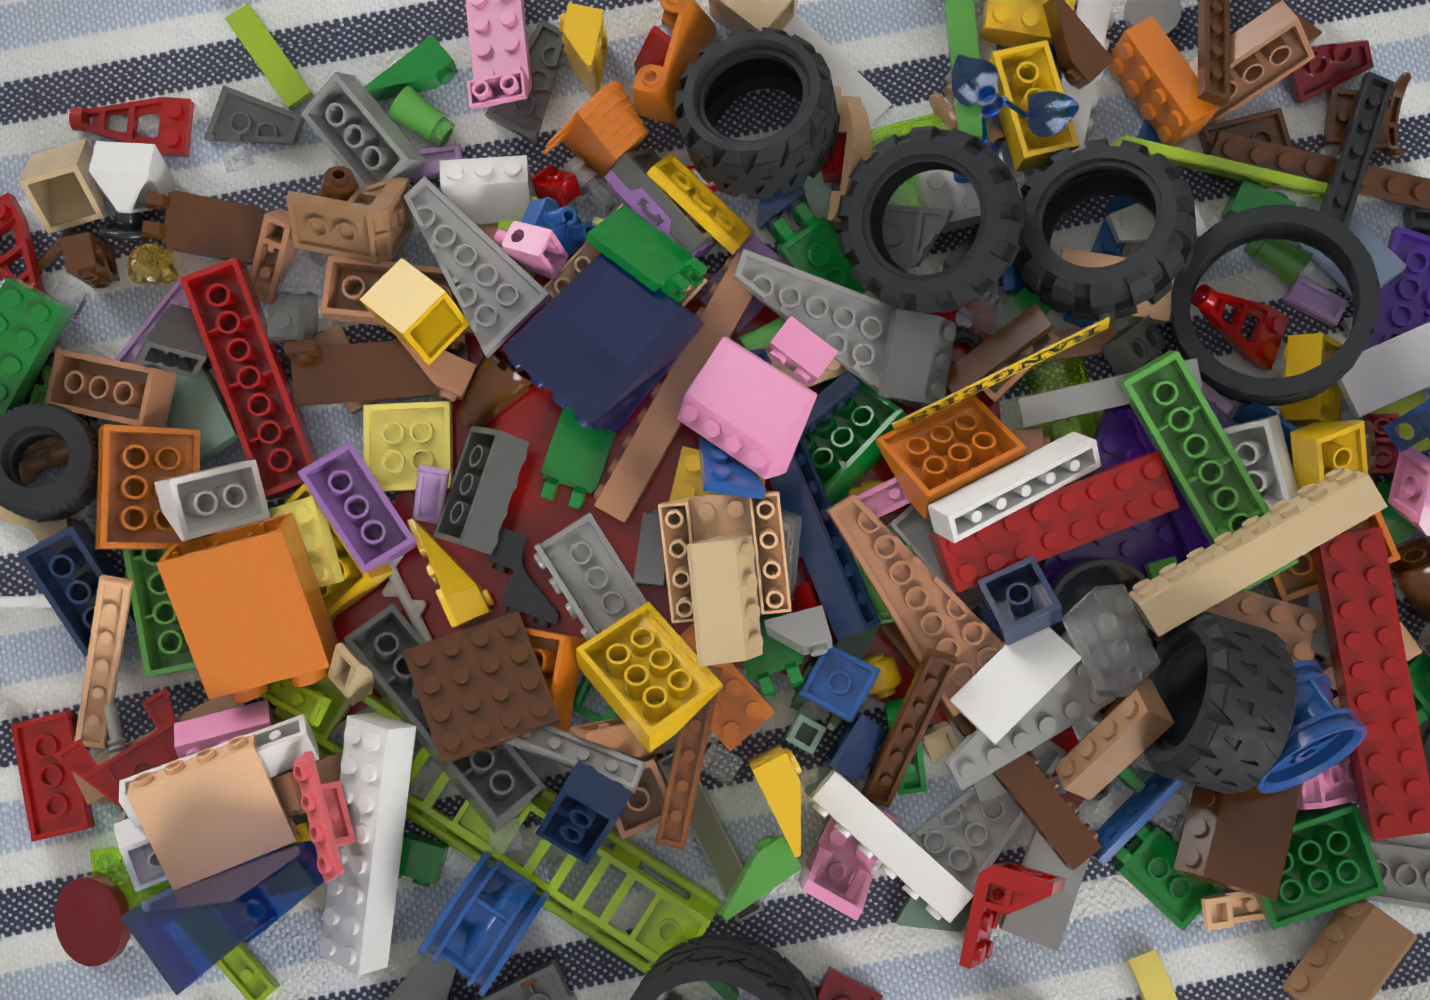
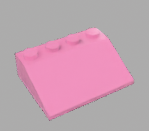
[677,337,818,479]

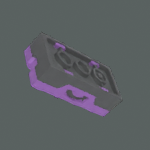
[604,148,718,259]

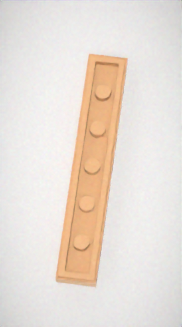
[74,575,134,749]

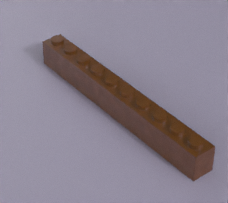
[878,622,1102,870]

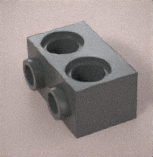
[1100,315,1167,375]

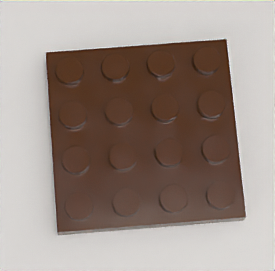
[402,611,560,765]

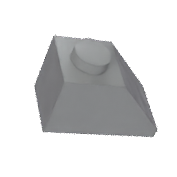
[764,605,833,656]

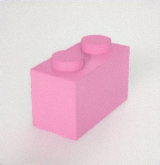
[765,316,838,386]

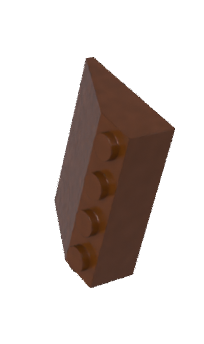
[1173,783,1304,901]

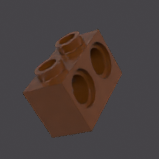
[60,232,120,289]

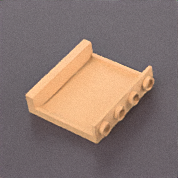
[127,734,296,891]

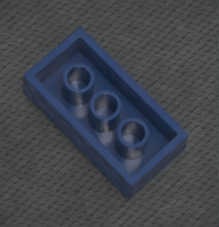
[17,519,137,657]

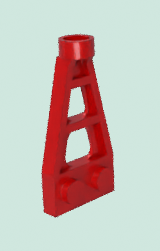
[69,97,194,158]
[0,192,45,293]
[1191,284,1289,370]

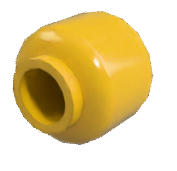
[862,652,902,698]

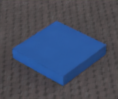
[799,644,881,724]

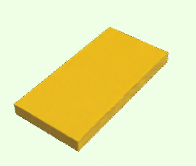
[646,153,754,255]

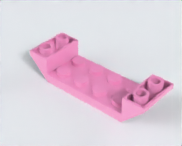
[465,0,533,110]

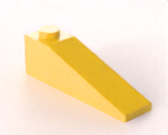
[407,518,495,628]

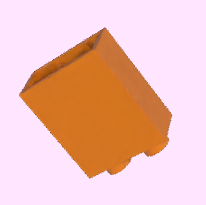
[156,512,338,703]

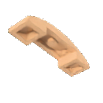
[827,102,872,222]
[1201,890,1266,931]

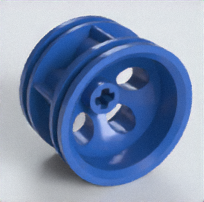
[1255,660,1367,794]
[418,850,550,997]

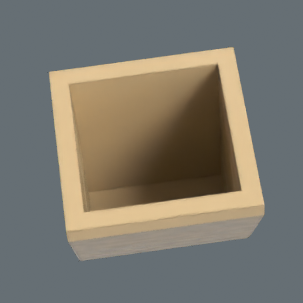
[709,0,798,33]
[18,139,105,234]

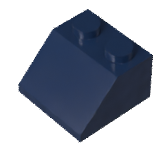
[823,713,888,783]

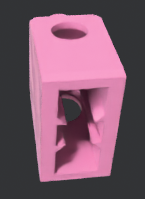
[494,221,569,281]

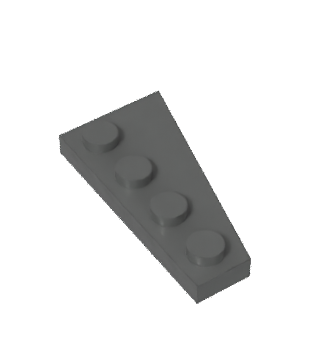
[485,19,565,145]

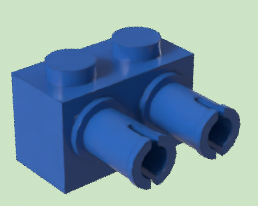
[521,198,597,261]

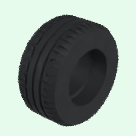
[0,402,99,522]

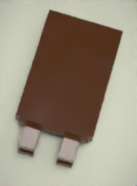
[141,190,264,265]

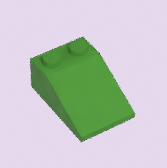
[717,834,803,921]

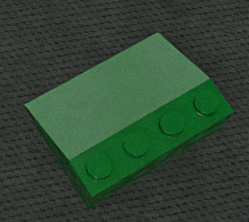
[803,373,906,506]
[1254,802,1386,930]

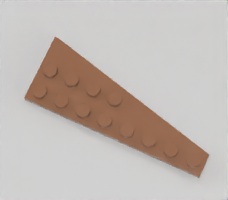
[826,494,1006,717]

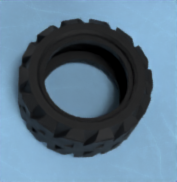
[674,27,839,200]
[1143,612,1297,794]

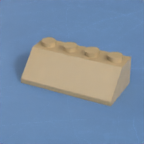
[687,535,763,666]

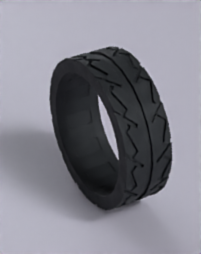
[1171,204,1380,406]
[630,934,819,1000]

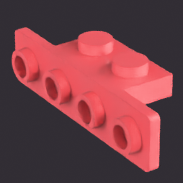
[293,751,356,882]

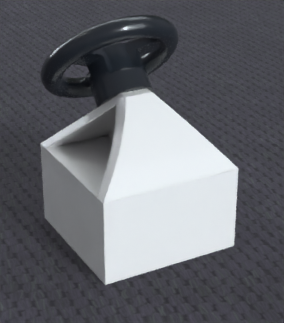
[89,141,174,240]

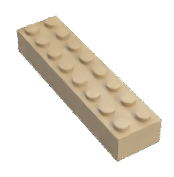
[1128,467,1388,637]

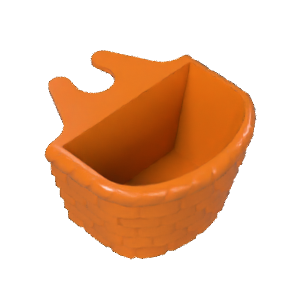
[543,80,649,180]

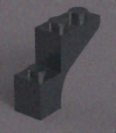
[486,527,561,628]

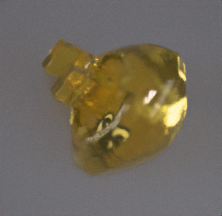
[127,243,179,286]

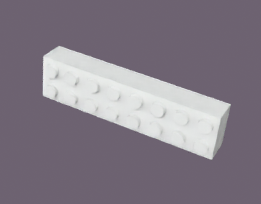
[319,712,416,976]

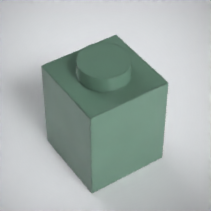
[784,712,827,755]

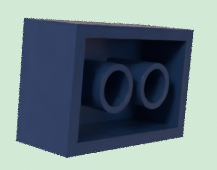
[535,760,632,865]

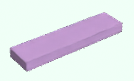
[114,276,191,367]

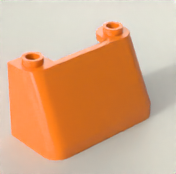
[632,0,716,126]

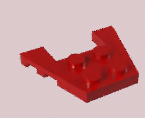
[53,688,179,810]

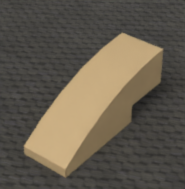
[328,642,374,706]

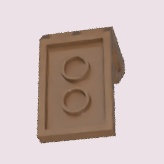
[286,176,414,263]

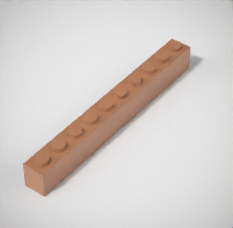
[593,251,755,524]

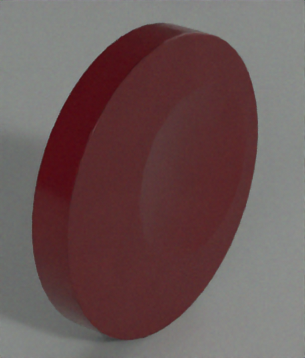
[54,875,132,966]

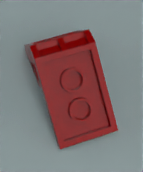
[959,861,1066,969]

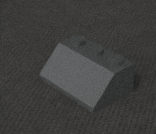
[878,309,957,409]

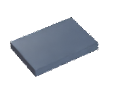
[1297,214,1407,301]

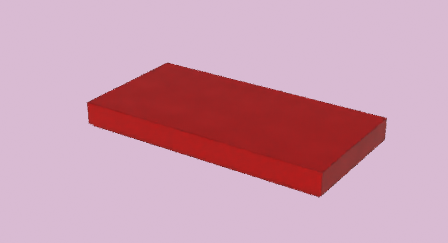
[10,710,95,842]

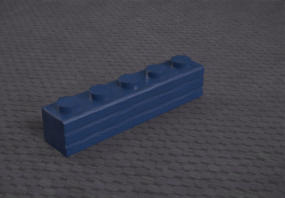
[802,370,861,439]

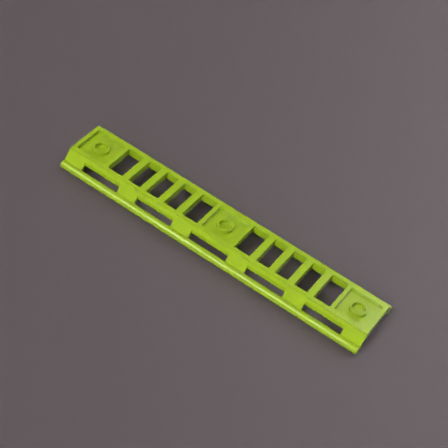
[273,667,722,974]

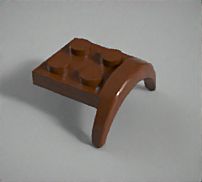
[1323,72,1411,157]

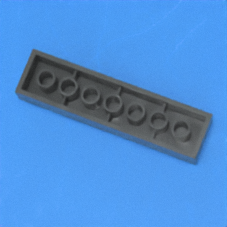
[343,603,546,833]

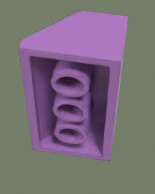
[297,441,416,574]

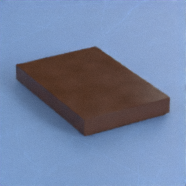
[1198,107,1293,183]

